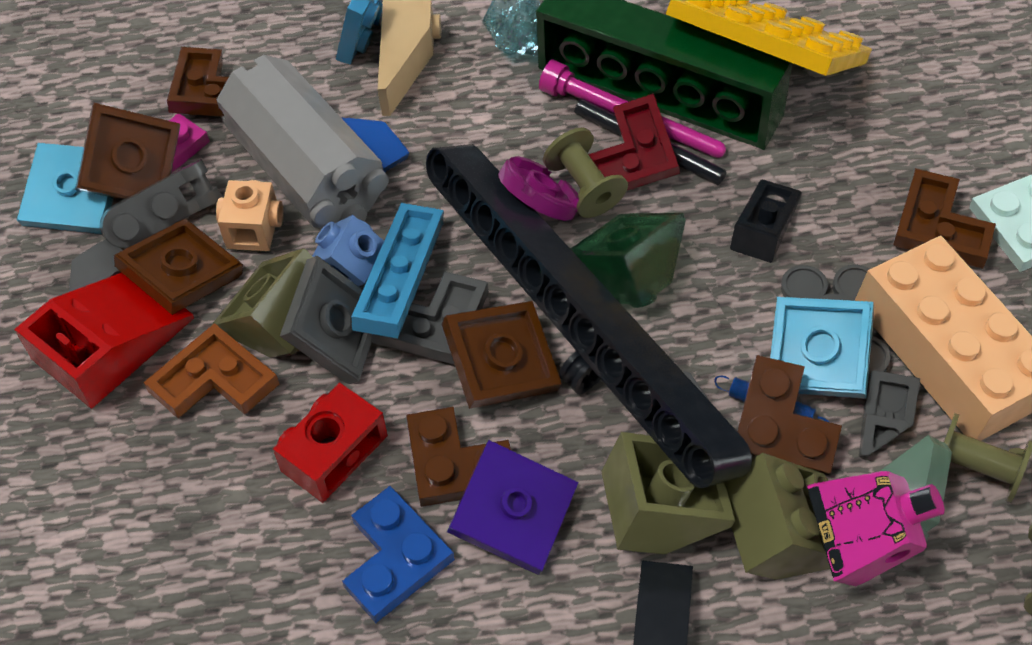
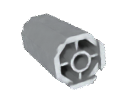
[216,55,389,229]

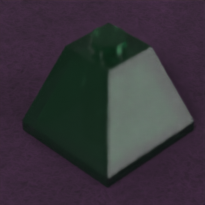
[570,213,686,308]

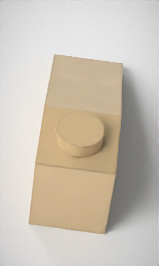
[378,0,441,116]

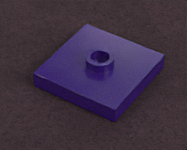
[447,440,579,575]

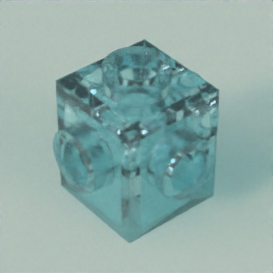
[482,0,541,56]

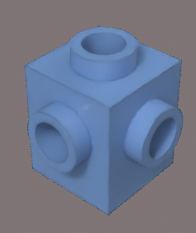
[312,215,384,286]

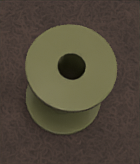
[543,128,628,218]
[944,413,1032,503]

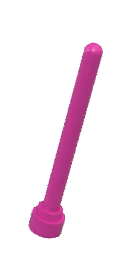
[539,60,726,158]

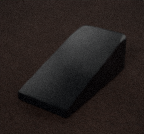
[730,179,802,263]

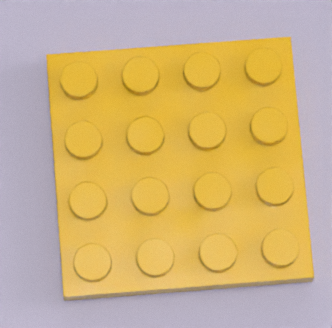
[666,0,872,76]

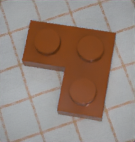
[143,323,280,418]

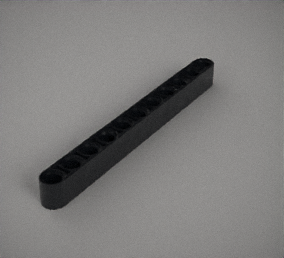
[426,144,752,488]

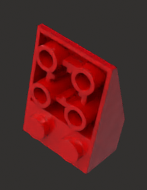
[14,273,195,409]

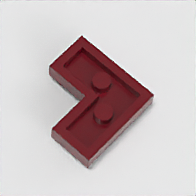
[588,94,680,191]

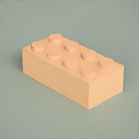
[855,236,1032,441]

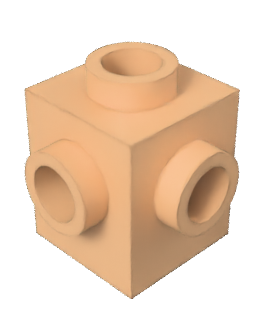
[216,180,284,252]

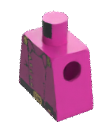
[807,471,945,586]

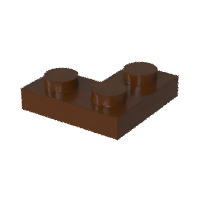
[167,47,229,116]
[893,168,996,269]
[737,355,842,475]
[406,407,511,507]

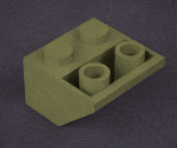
[725,453,830,580]

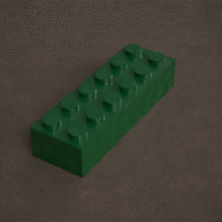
[536,0,792,150]

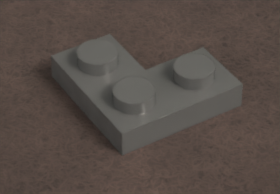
[370,271,489,365]

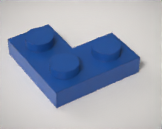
[342,486,455,623]

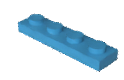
[351,203,444,339]

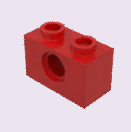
[273,382,388,503]

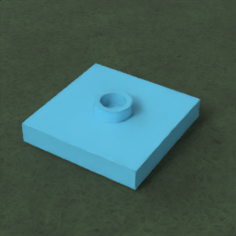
[17,143,113,234]
[770,297,875,399]

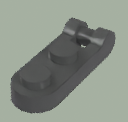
[100,159,223,248]

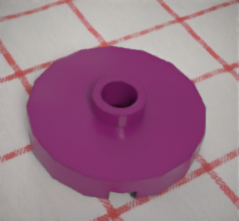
[498,156,579,221]

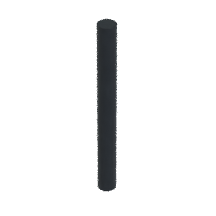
[574,98,727,186]

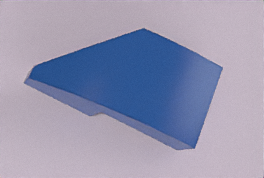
[342,118,409,172]

